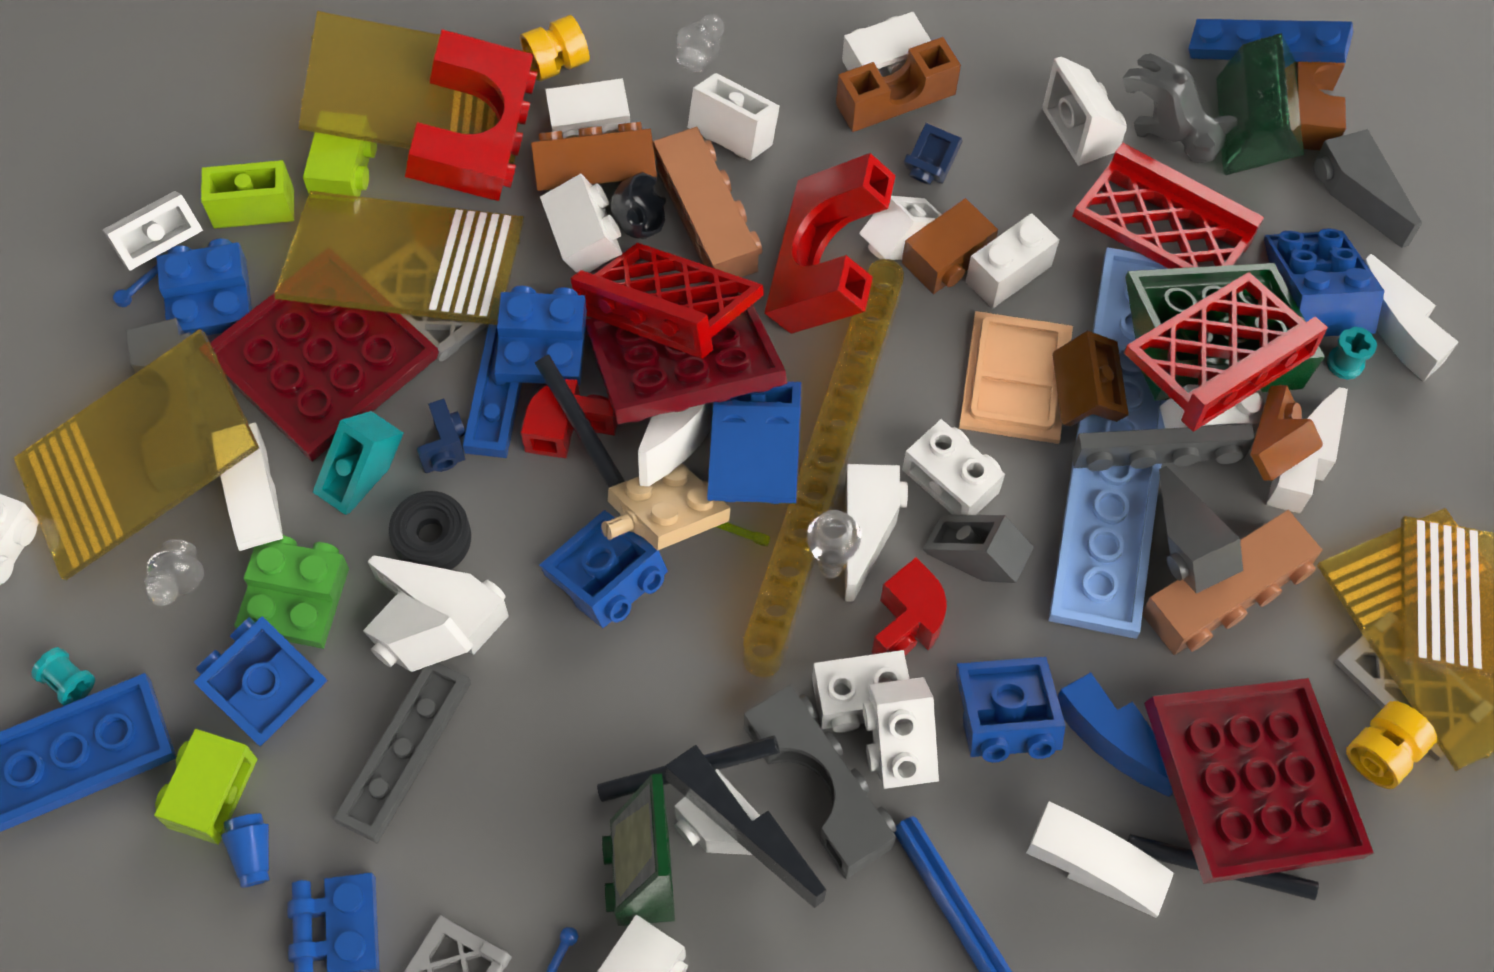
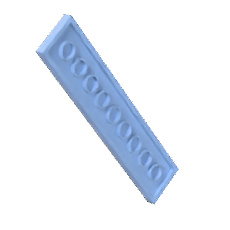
[1048,247,1168,639]

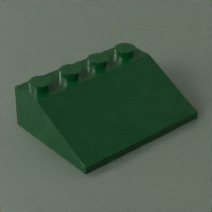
[1125,263,1325,401]

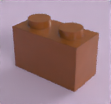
[902,198,998,295]

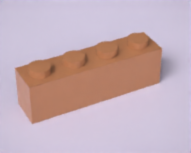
[653,127,763,277]
[1142,509,1323,655]

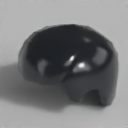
[610,172,666,240]

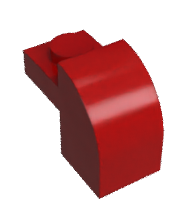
[521,379,618,459]
[871,557,947,656]

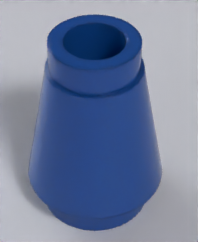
[221,813,270,888]

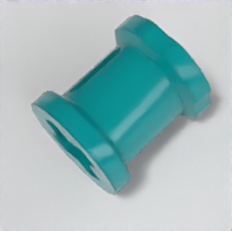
[1327,327,1377,380]
[31,647,95,706]

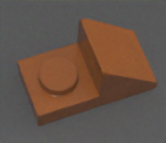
[1250,385,1323,481]

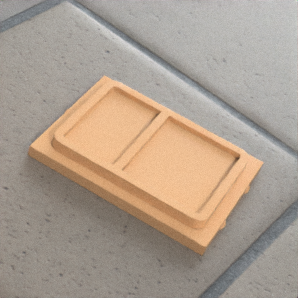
[959,311,1073,444]

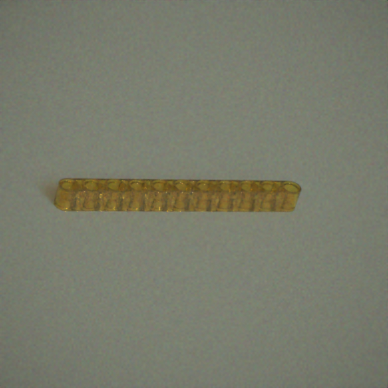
[743,259,904,678]

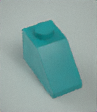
[313,411,404,515]

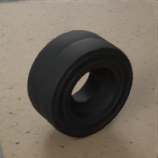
[389,491,472,570]

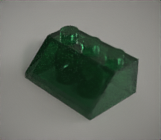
[1216,33,1304,176]

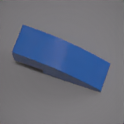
[1057,672,1174,797]

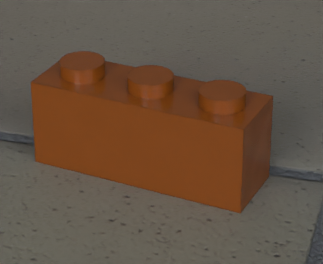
[531,122,657,191]

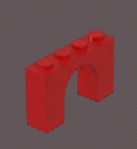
[405,29,537,201]
[764,153,896,334]

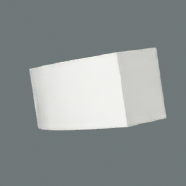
[1364,254,1459,382]
[1266,387,1348,514]
[638,402,713,487]
[214,422,283,551]
[1026,801,1174,918]

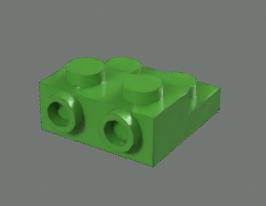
[234,535,349,649]

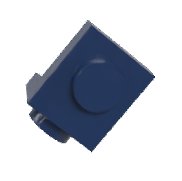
[903,123,963,185]
[417,398,466,473]

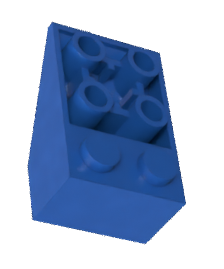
[1264,228,1385,337]
[707,381,801,504]

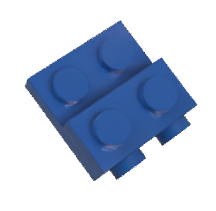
[156,238,252,338]
[495,286,587,385]
[539,510,668,629]
[194,616,328,747]
[956,657,1066,763]

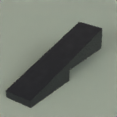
[665,745,826,908]

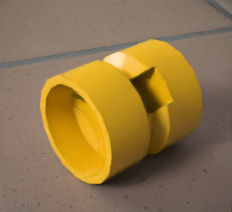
[520,15,590,82]
[1346,701,1437,789]

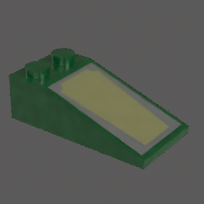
[602,774,675,926]

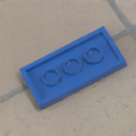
[0,673,177,832]

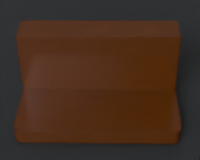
[1052,330,1129,427]

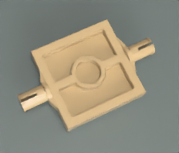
[601,463,730,551]

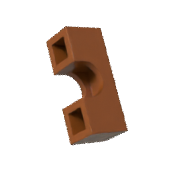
[836,37,961,133]
[1282,61,1346,151]

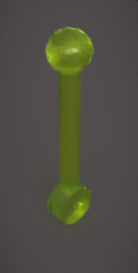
[716,522,771,547]

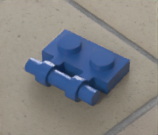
[287,872,380,972]

